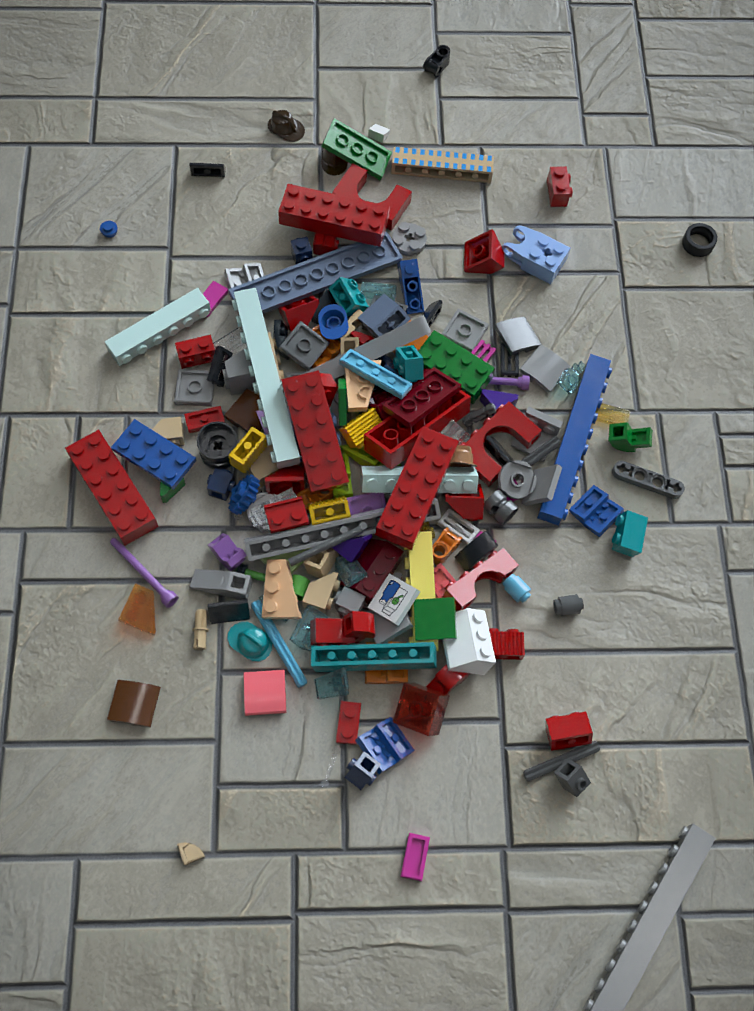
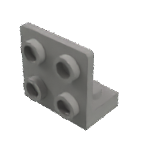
[511,407,563,461]

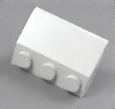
[443,608,496,675]

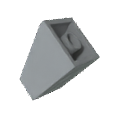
[222,347,255,396]

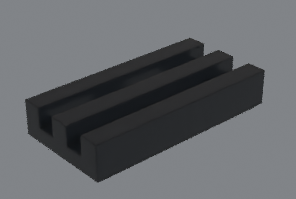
[500,342,519,378]
[207,346,233,387]

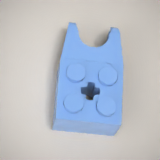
[502,225,570,285]

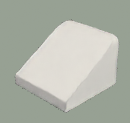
[368,124,390,143]

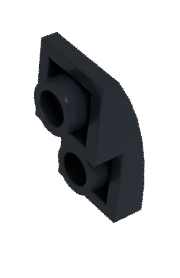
[274,319,290,360]
[455,531,498,571]

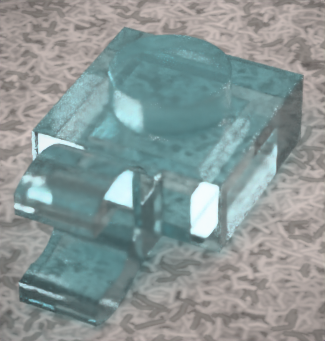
[557,361,586,394]

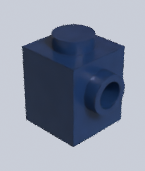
[290,236,313,265]
[207,468,236,501]
[344,751,381,790]

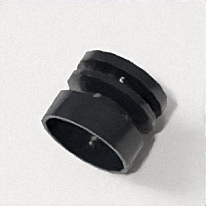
[197,421,238,470]

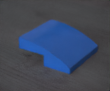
[569,485,624,537]
[355,717,415,775]

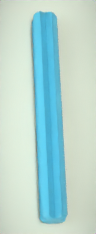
[251,600,307,688]

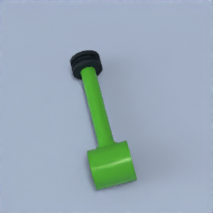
[236,563,310,601]

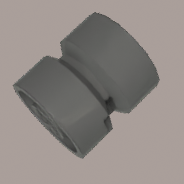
[484,490,519,526]

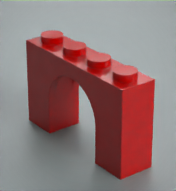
[332,163,412,231]
[460,401,542,487]

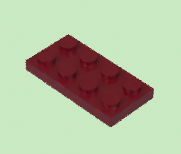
[382,367,462,428]

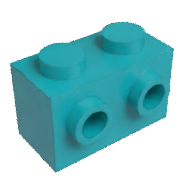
[328,277,369,317]
[393,345,424,382]
[612,510,648,557]

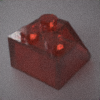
[393,682,450,736]

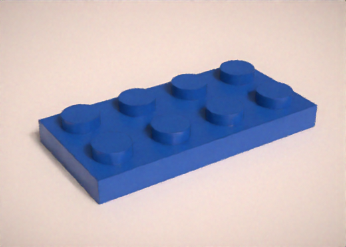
[111,419,197,490]

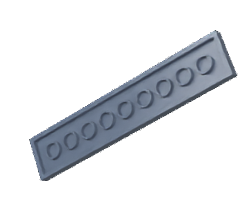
[228,231,403,314]

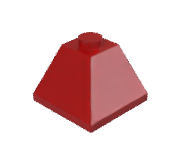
[464,229,505,274]
[278,296,319,332]
[265,465,305,496]
[444,484,484,521]

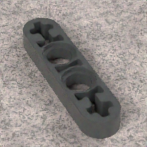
[612,461,685,499]

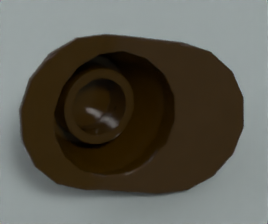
[268,110,305,142]
[321,148,348,176]

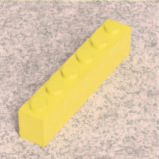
[404,531,439,652]

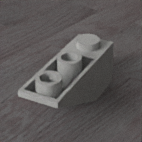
[190,569,252,600]

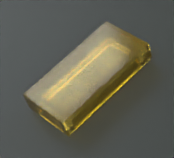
[595,403,630,424]

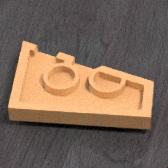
[344,360,382,412]
[262,559,302,619]

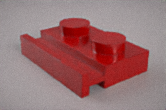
[264,496,309,534]

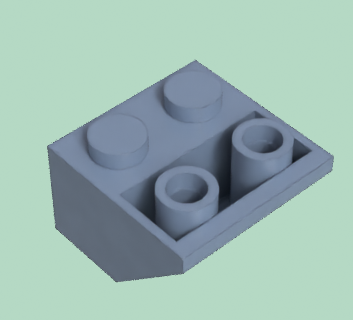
[358,294,411,338]

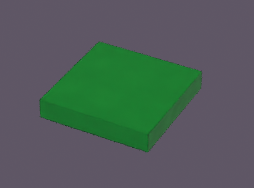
[338,378,347,426]
[414,597,457,641]

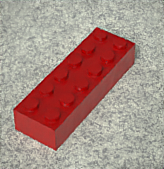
[278,184,390,247]
[281,370,349,494]
[364,390,471,470]
[375,426,459,550]
[65,429,159,546]

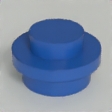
[100,221,118,238]

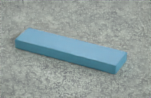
[339,349,413,400]

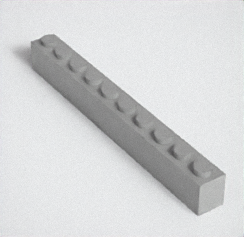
[244,498,441,561]
[583,824,716,1011]

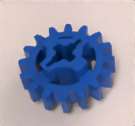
[228,474,260,515]

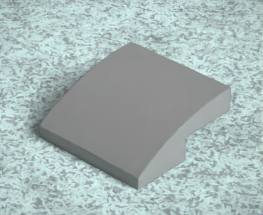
[224,263,264,289]
[519,345,571,393]

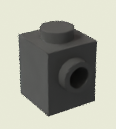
[554,758,591,797]

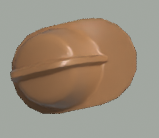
[449,445,477,467]

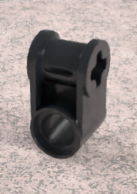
[423,45,450,77]

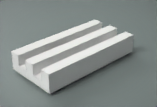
[437,508,480,545]

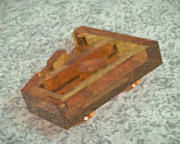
[118,583,156,636]

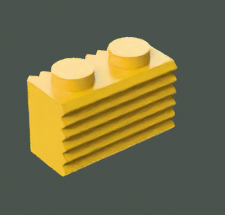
[339,408,382,449]
[228,427,267,473]
[307,496,351,525]

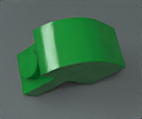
[608,422,653,452]

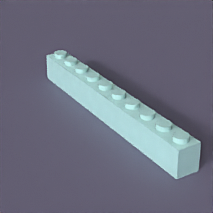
[232,288,300,469]

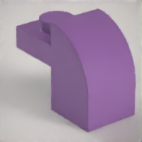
[208,533,247,571]

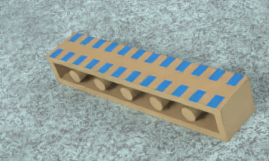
[391,147,494,183]

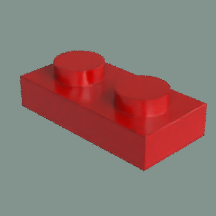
[184,406,225,433]
[336,701,361,745]

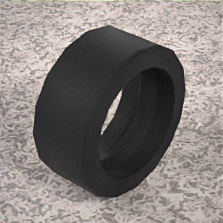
[682,223,718,257]

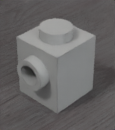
[334,586,366,616]

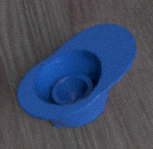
[318,304,349,340]

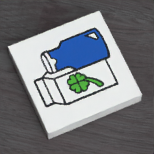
[368,574,420,626]

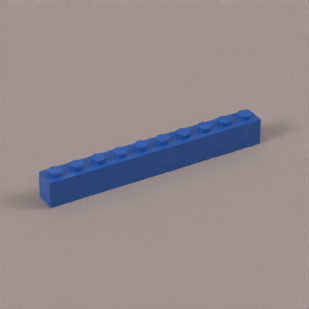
[537,354,612,526]

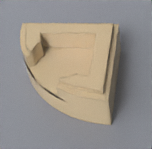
[177,842,205,865]

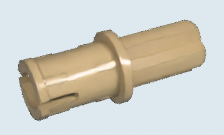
[192,609,209,650]

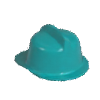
[227,622,272,662]

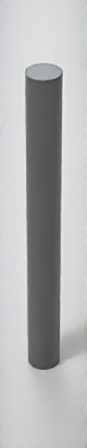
[288,526,364,566]

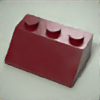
[340,539,404,604]

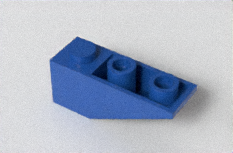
[397,259,425,314]

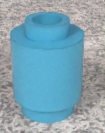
[502,574,531,603]

